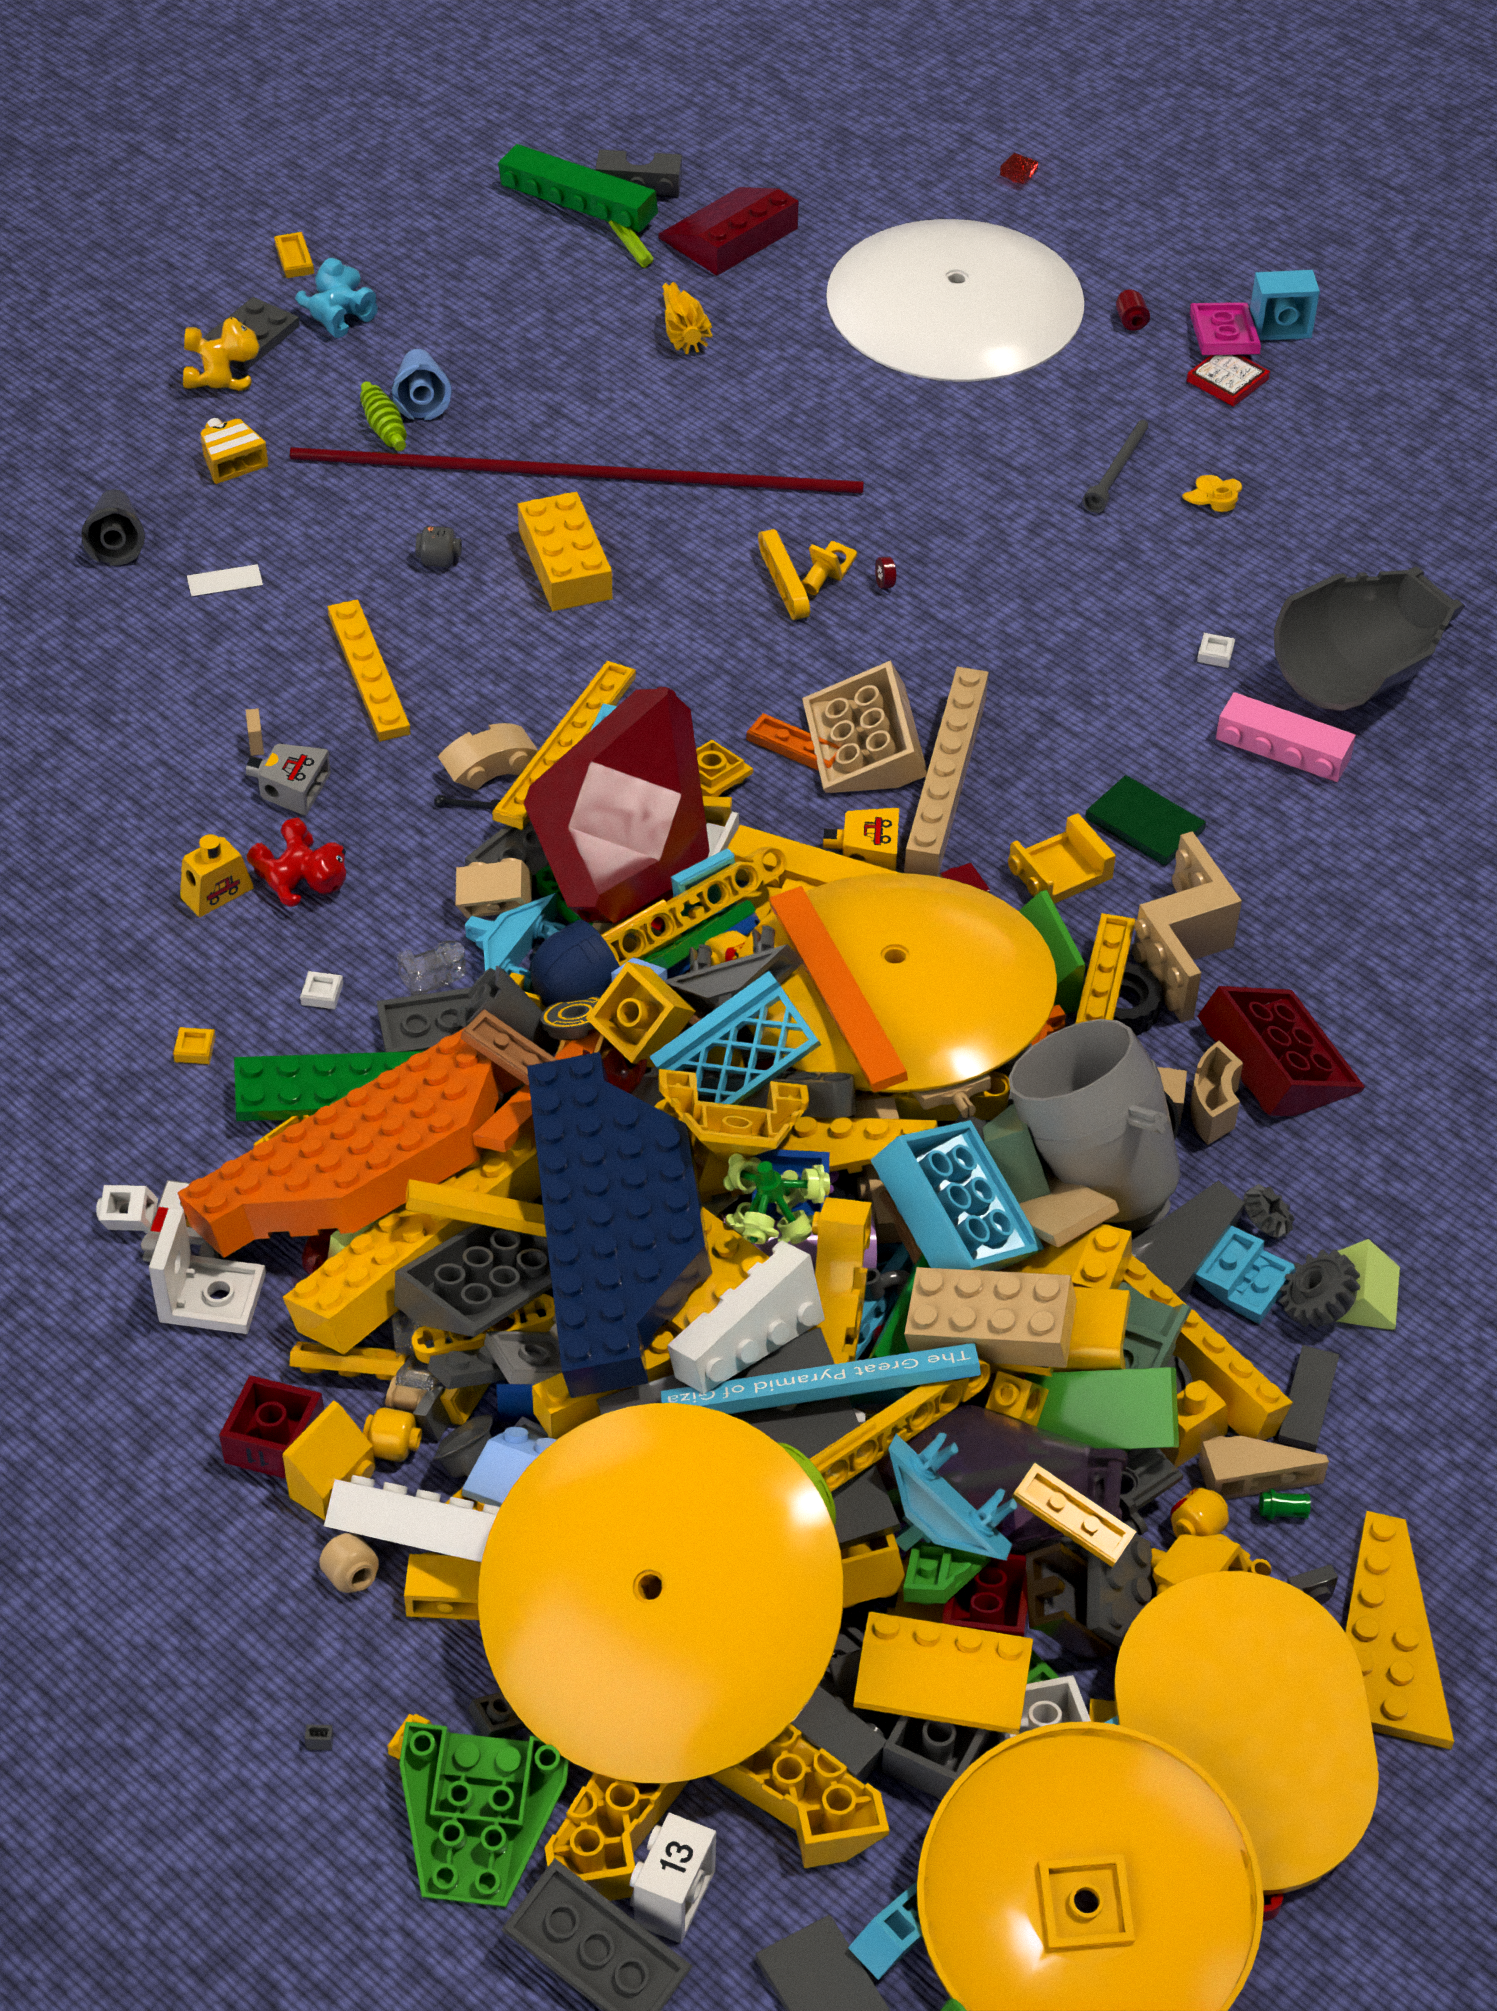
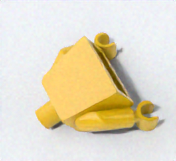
[1151,1534,1271,1595]

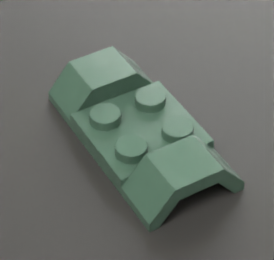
[1117,1282,1191,1369]

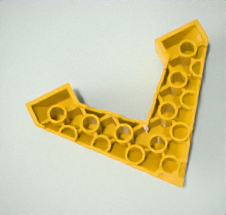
[545,1724,889,1901]

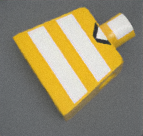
[200,418,268,484]

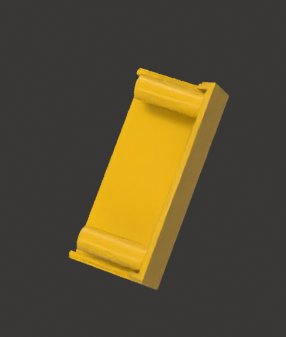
[990,1287,1131,1376]

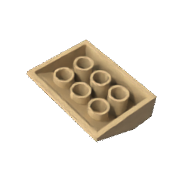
[802,660,927,793]

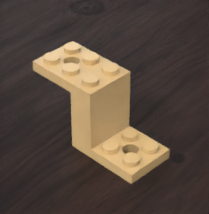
[1131,831,1242,1023]

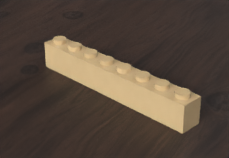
[904,666,989,877]

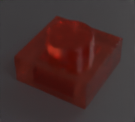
[1000,153,1038,185]

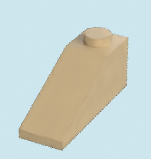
[1198,1435,1329,1500]

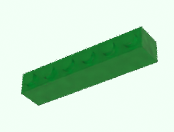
[498,144,658,232]

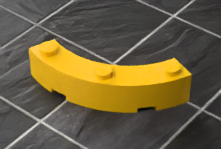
[807,1197,872,1364]

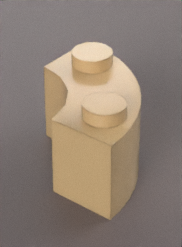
[438,723,538,790]
[1190,1041,1243,1145]

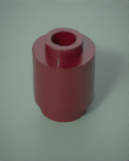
[1116,289,1150,331]

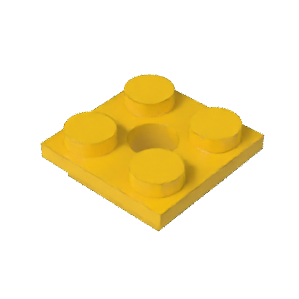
[696,740,753,797]

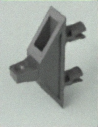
[663,925,804,1031]

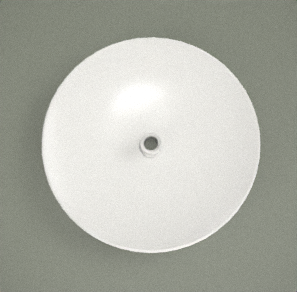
[826,219,1084,382]

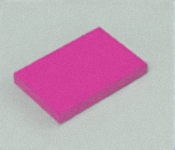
[1189,303,1261,355]

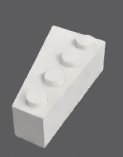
[667,1240,825,1394]

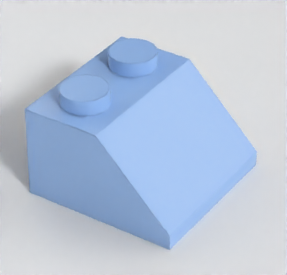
[462,1427,556,1507]

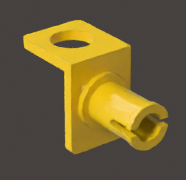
[801,541,857,595]

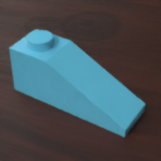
[848,1881,923,1980]

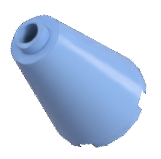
[392,349,452,421]

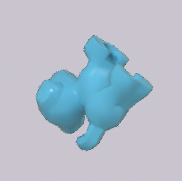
[295,258,378,338]

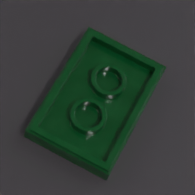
[1085,775,1206,866]

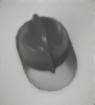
[432,1414,493,1478]

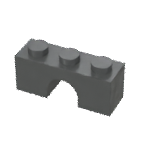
[595,149,682,198]

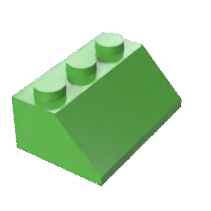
[1019,890,1085,1014]

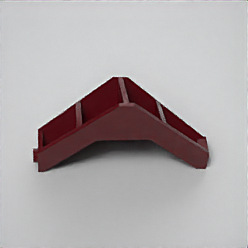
[523,686,710,923]

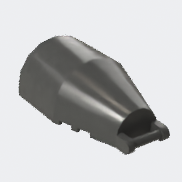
[1274,566,1465,711]

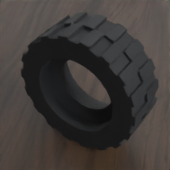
[1114,962,1163,1036]

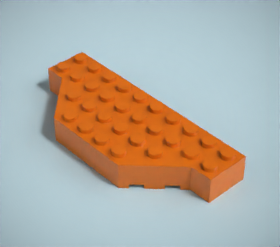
[177,1027,524,1258]

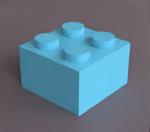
[1250,270,1320,341]

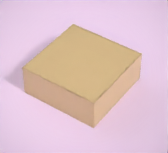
[246,708,264,756]

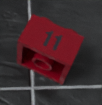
[219,1375,324,1479]

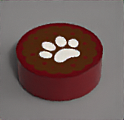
[875,556,896,589]

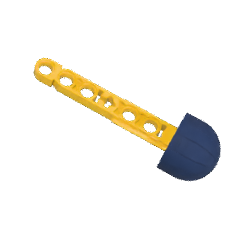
[531,847,787,1008]

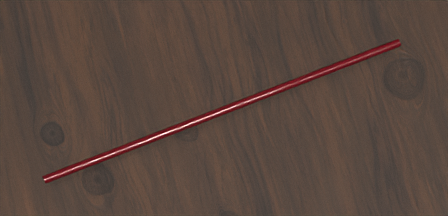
[290,447,864,494]

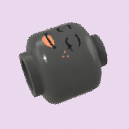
[415,526,462,567]

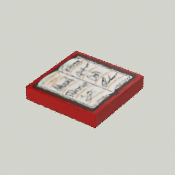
[1187,354,1270,407]

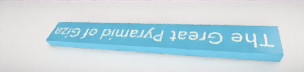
[661,1343,981,1414]

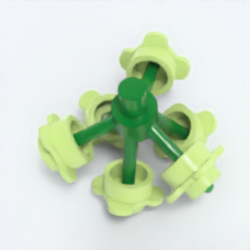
[723,1153,831,1244]

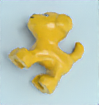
[183,317,260,391]

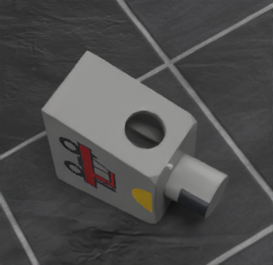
[246,744,331,816]

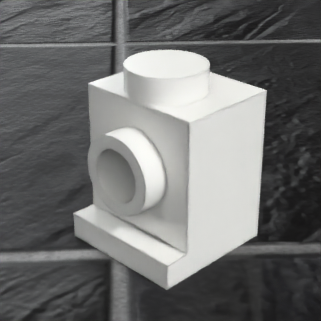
[96,1185,158,1233]

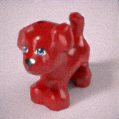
[246,817,346,907]

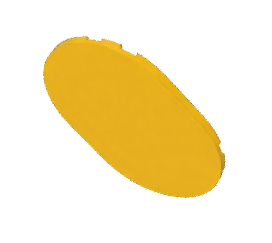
[1114,1571,1379,1895]

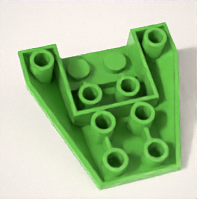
[399,1722,570,1908]

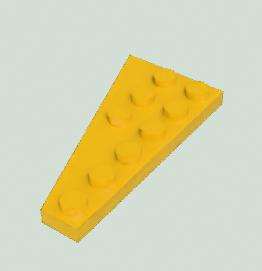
[699,1116,938,1203]
[1345,1511,1454,1750]

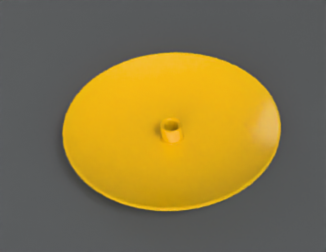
[738,873,1057,1093]
[478,1403,844,1783]

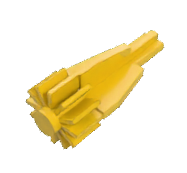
[662,282,713,354]

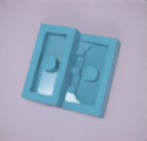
[1195,1226,1296,1324]

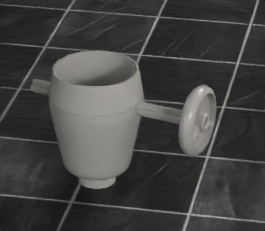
[993,1019,1181,1231]

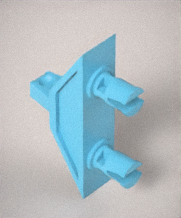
[465,893,566,993]
[888,1433,1017,1560]

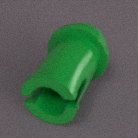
[1259,1488,1311,1520]

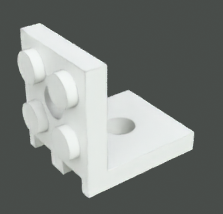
[149,1208,266,1334]

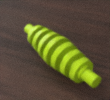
[360,381,407,451]

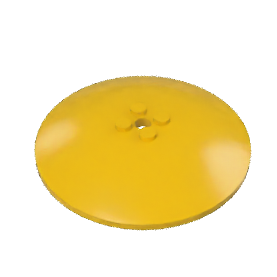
[916,1721,1264,2011]

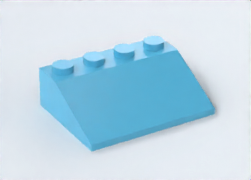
[871,1120,1044,1271]

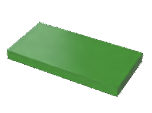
[1025,1367,1179,1452]

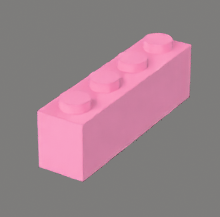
[1216,692,1356,782]

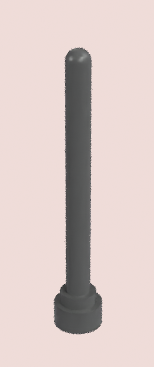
[1082,420,1148,513]

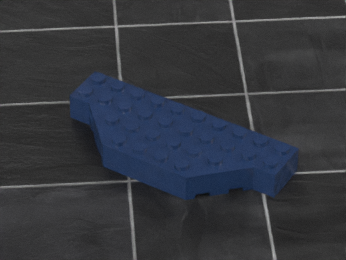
[527,1052,712,1398]

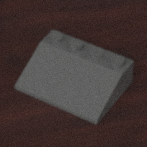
[394,1223,552,1337]

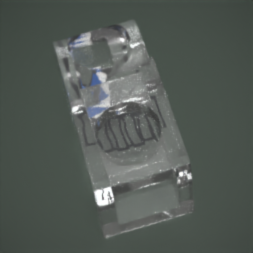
[397,940,466,996]

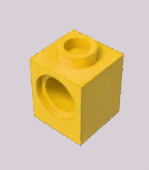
[985,1371,1049,1427]

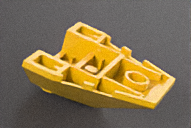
[658,1069,809,1162]

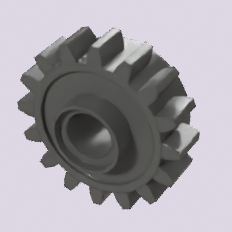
[1279,1249,1360,1328]

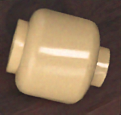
[319,1533,379,1593]

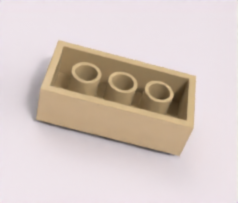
[904,1267,1077,1368]

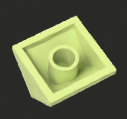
[1335,1239,1400,1330]

